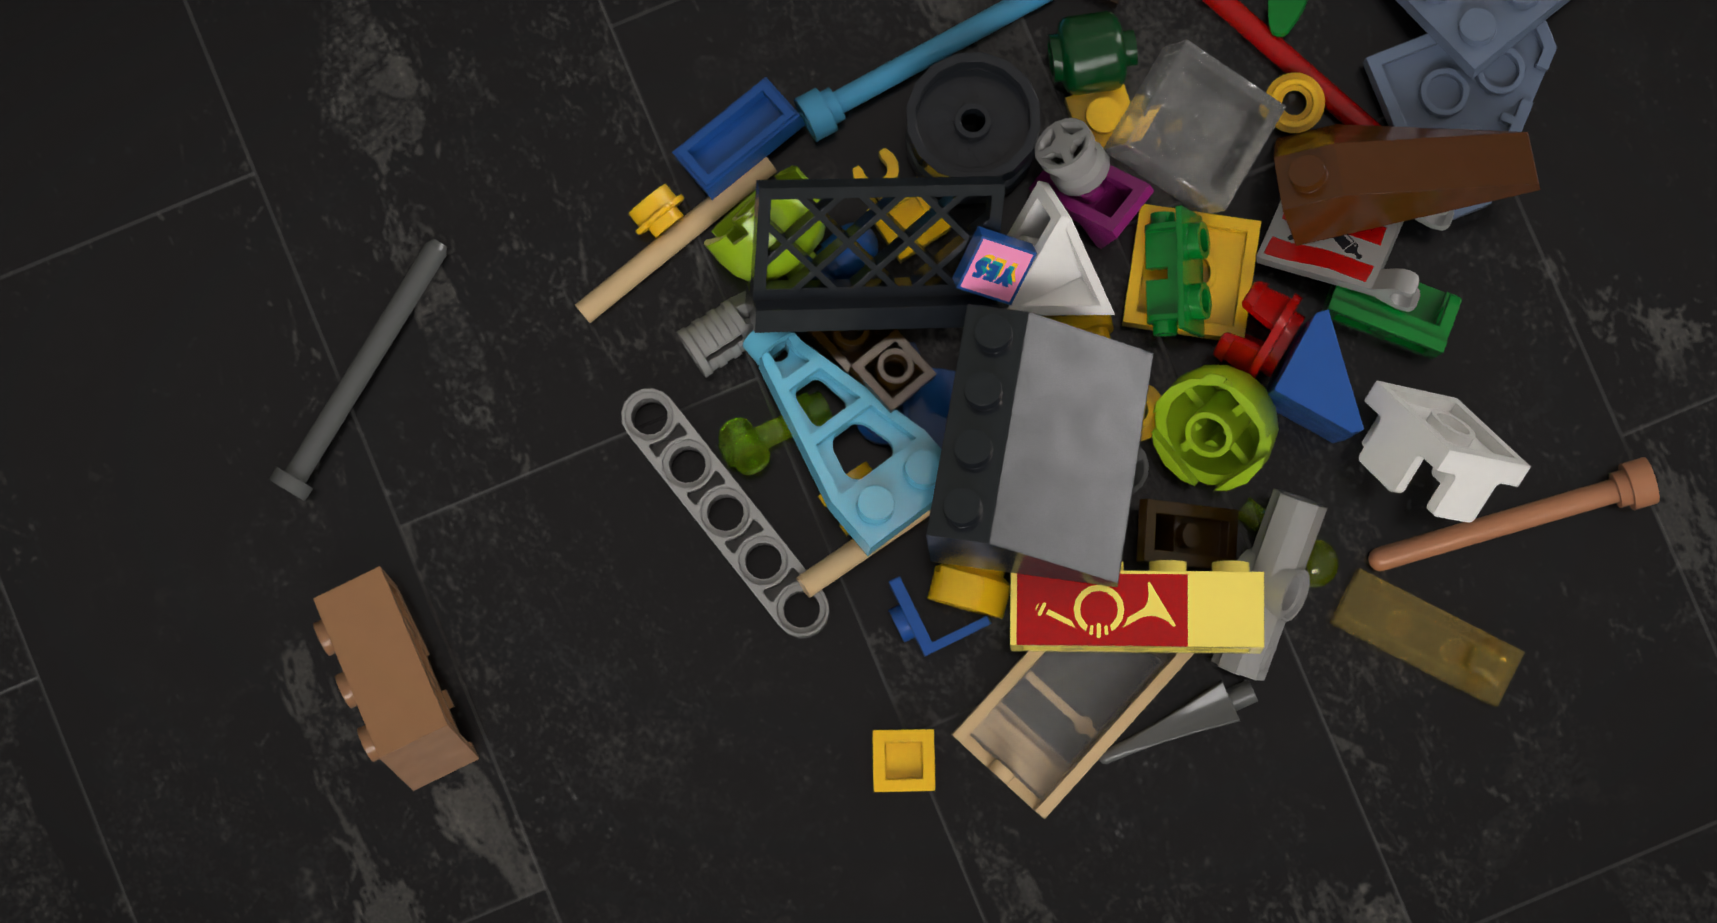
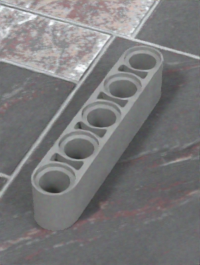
[621,388,830,638]

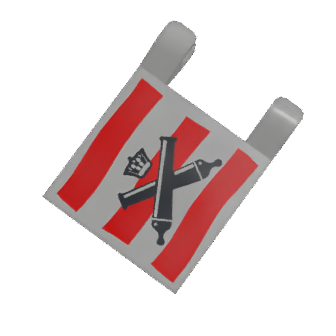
[1256,201,1454,312]

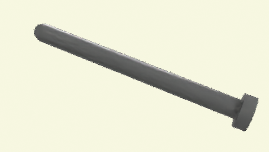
[268,239,447,501]

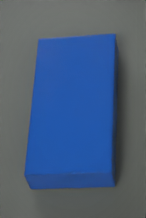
[672,77,806,200]

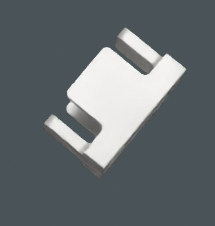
[1359,380,1531,523]

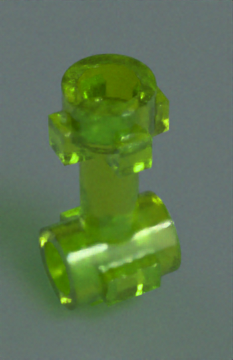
[718,391,833,475]

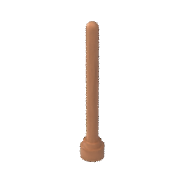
[1368,457,1660,571]

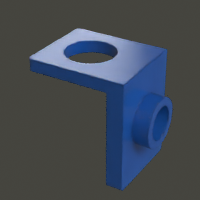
[888,576,992,657]

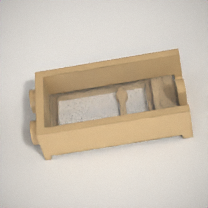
[951,651,1194,819]

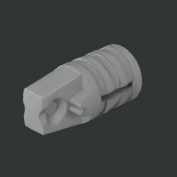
[676,291,754,377]

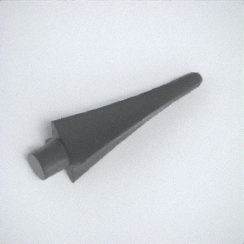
[1099,679,1258,764]

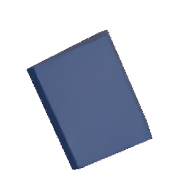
[1266,310,1364,443]

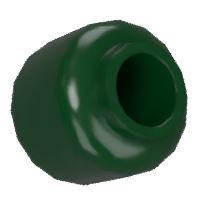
[1047,11,1138,95]

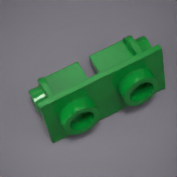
[1145,205,1212,337]

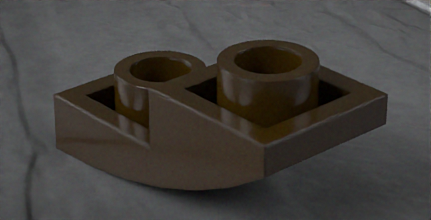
[805,329,937,413]

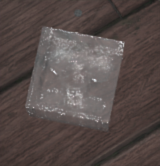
[1103,39,1287,213]

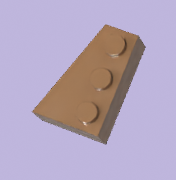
[313,566,479,791]

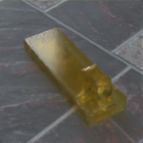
[1330,568,1525,707]

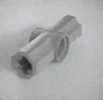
[1211,489,1327,681]

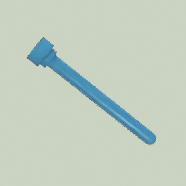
[794,0,1052,142]

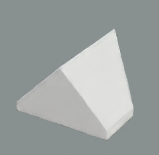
[997,181,1115,316]

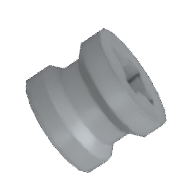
[1035,118,1110,196]

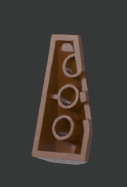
[1274,124,1541,246]

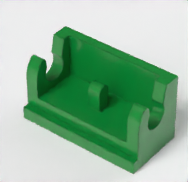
[1321,283,1462,359]

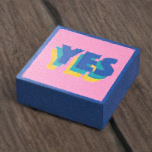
[952,226,1037,305]

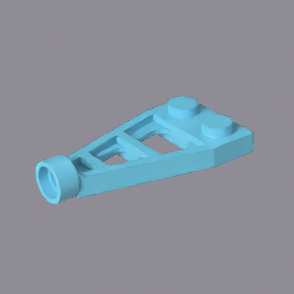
[742,330,942,556]

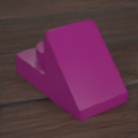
[1028,165,1154,249]

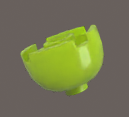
[704,165,826,282]
[1151,365,1279,491]

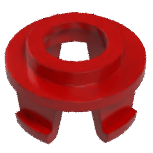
[1213,281,1306,379]

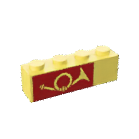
[1010,560,1264,654]

